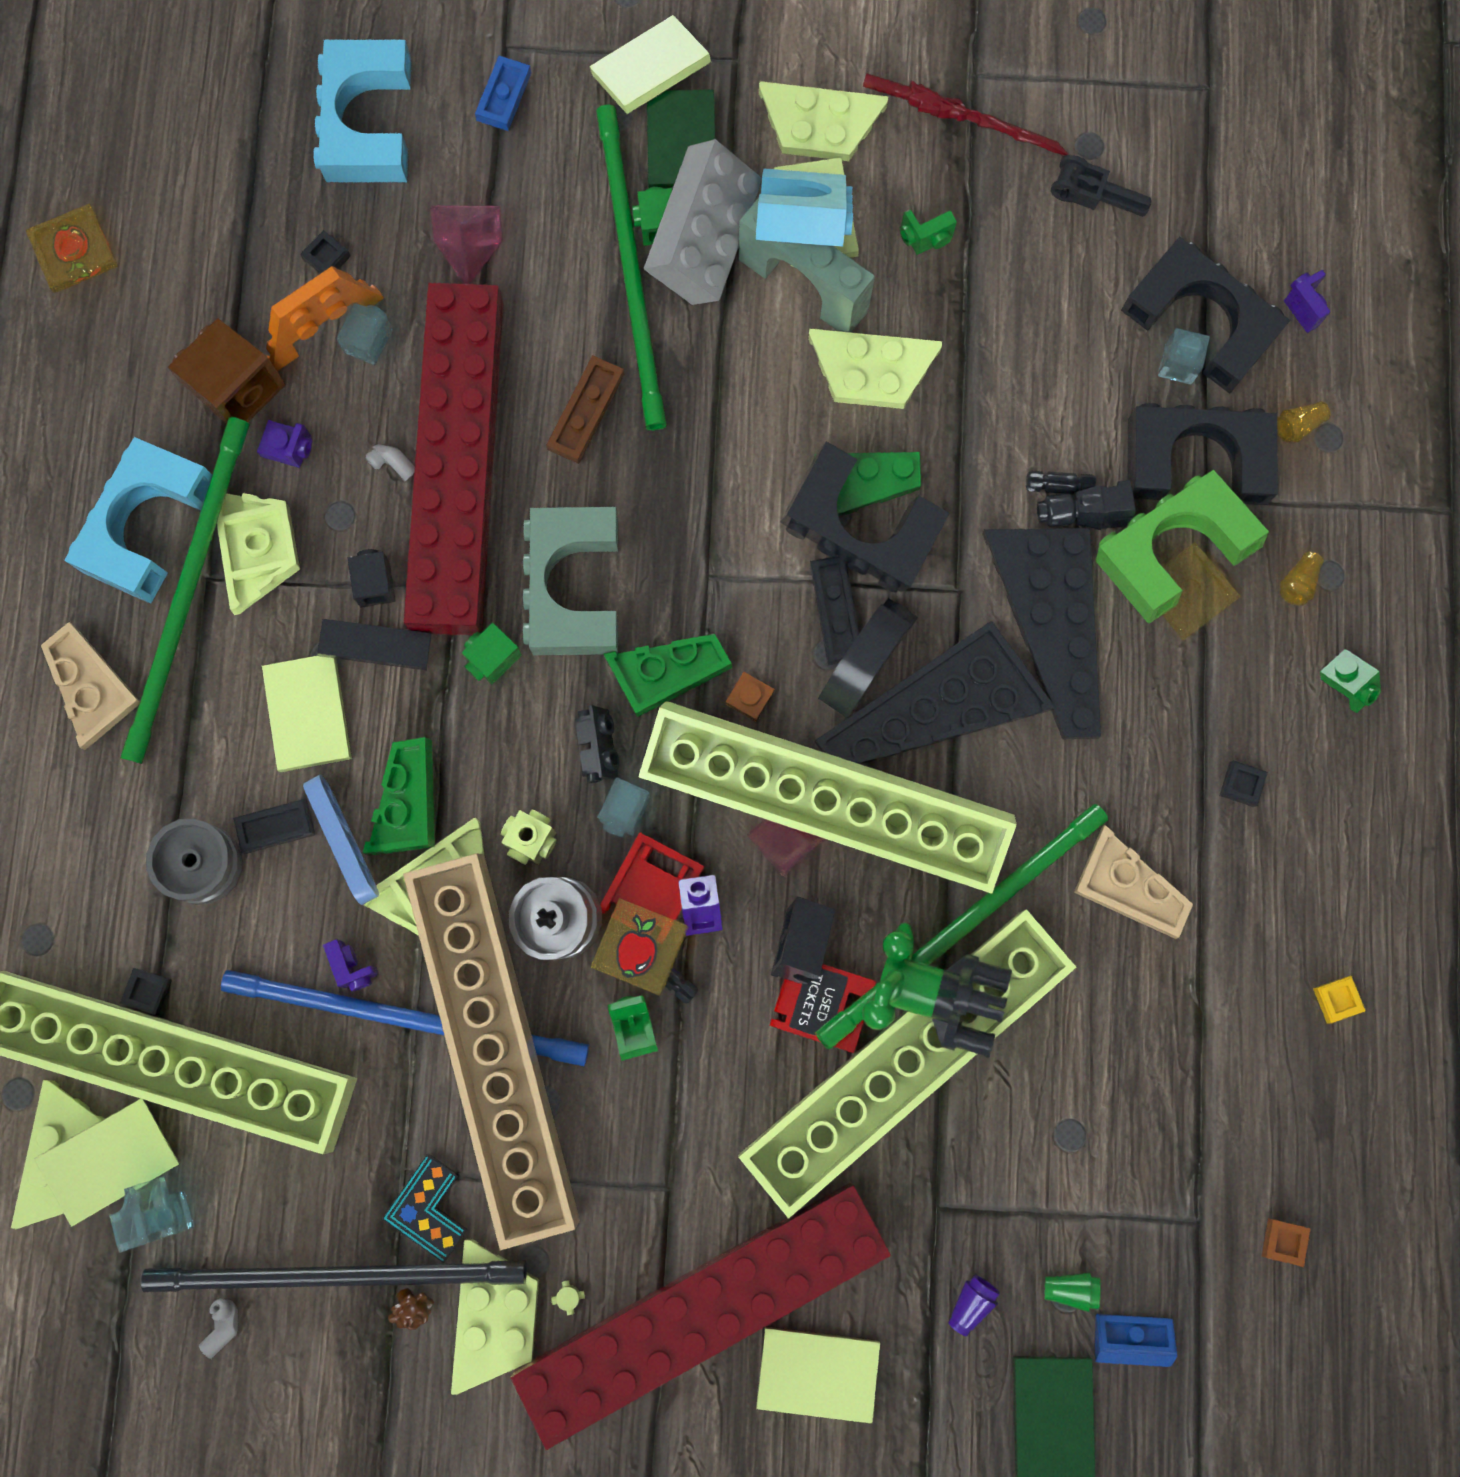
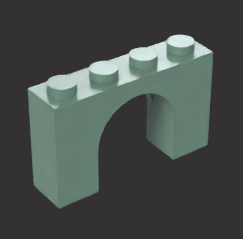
[738,198,875,333]
[523,507,618,655]

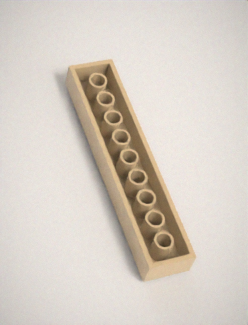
[403,854,580,1250]

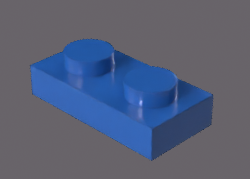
[475,56,532,131]

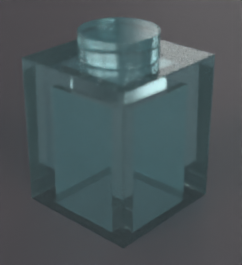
[336,303,393,366]
[1158,328,1210,384]
[598,777,651,838]

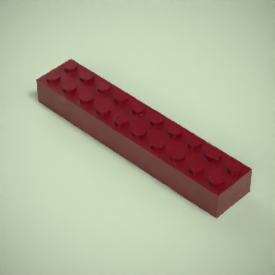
[404,283,503,635]
[510,1182,891,1450]

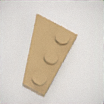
[41,622,140,750]
[1074,825,1193,939]

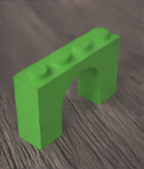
[1096,470,1269,624]

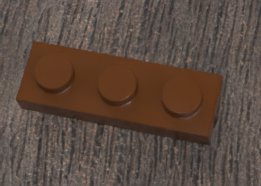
[546,355,625,464]

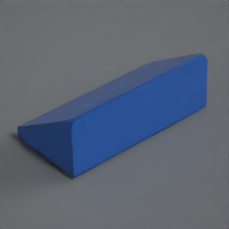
[1095,1314,1177,1367]

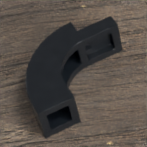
[818,598,918,718]

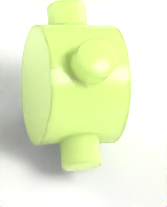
[551,1280,585,1315]

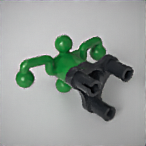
[862,923,1012,1058]

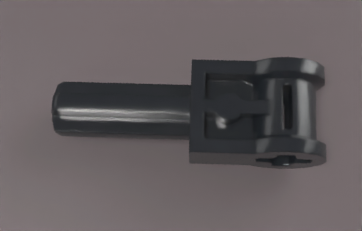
[1050,155,1152,217]

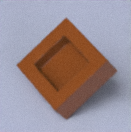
[725,672,775,722]
[1262,1218,1310,1267]

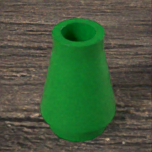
[1044,1273,1101,1312]

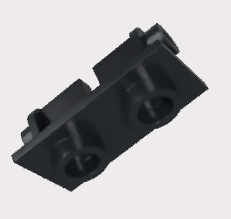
[575,705,619,783]

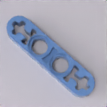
[303,774,379,905]

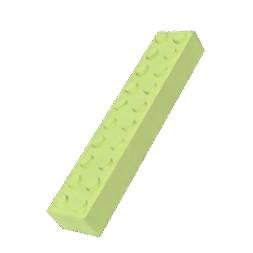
[638,701,1017,893]
[738,909,1077,1219]
[0,971,357,1154]

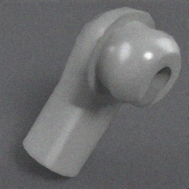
[366,444,415,481]
[199,1298,238,1359]

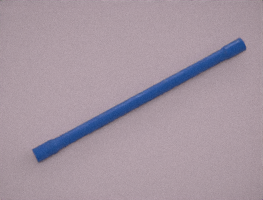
[221,970,589,1067]

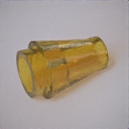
[1277,401,1331,442]
[1280,552,1324,606]

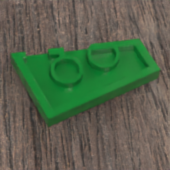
[814,452,921,516]
[603,634,732,717]
[362,737,435,856]

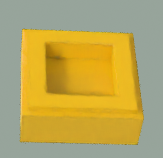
[1313,976,1366,1024]

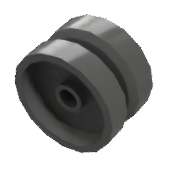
[146,819,242,905]

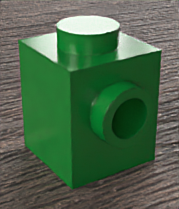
[632,187,672,246]
[462,623,522,685]

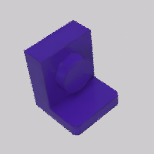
[1284,270,1331,333]
[257,420,312,468]
[679,875,723,936]
[323,939,379,992]

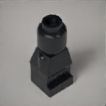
[1037,480,1136,530]

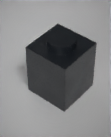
[347,549,396,608]

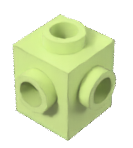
[501,809,557,865]

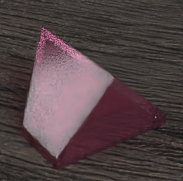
[430,205,503,284]
[747,819,827,877]

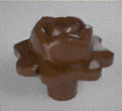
[388,1288,434,1330]

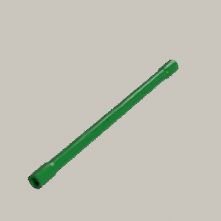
[596,105,666,431]
[120,417,250,764]
[815,804,1108,1050]

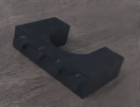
[1121,236,1290,394]
[1127,403,1278,505]
[780,441,950,593]

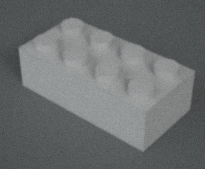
[644,139,762,305]

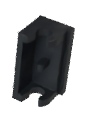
[771,896,836,984]

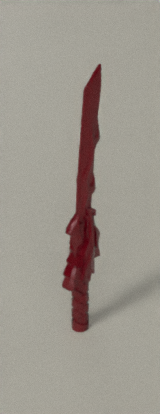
[863,73,1069,156]

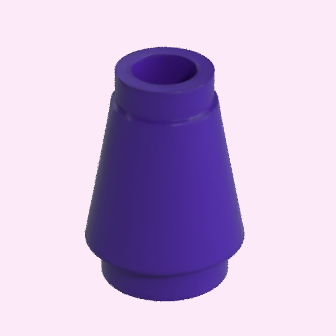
[948,1275,1000,1337]

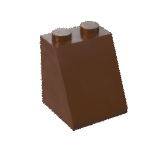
[168,318,286,424]

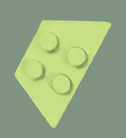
[759,81,888,161]
[808,329,942,409]
[217,493,300,615]
[364,817,485,935]
[11,1080,105,1229]
[451,1239,539,1395]

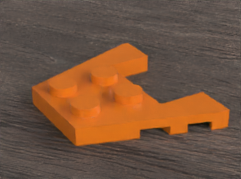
[266,266,384,371]

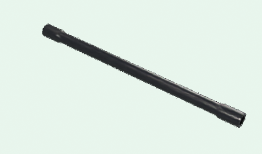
[141,1260,527,1292]

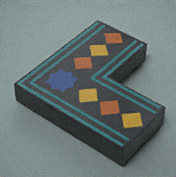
[382,1154,468,1263]

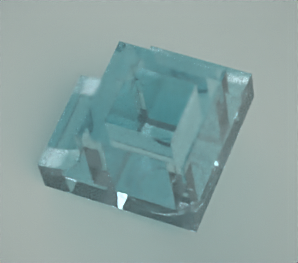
[109,1177,194,1253]

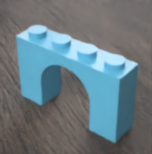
[314,40,411,182]
[756,169,853,247]
[64,437,212,604]

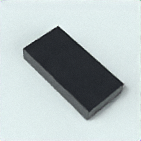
[233,799,315,854]

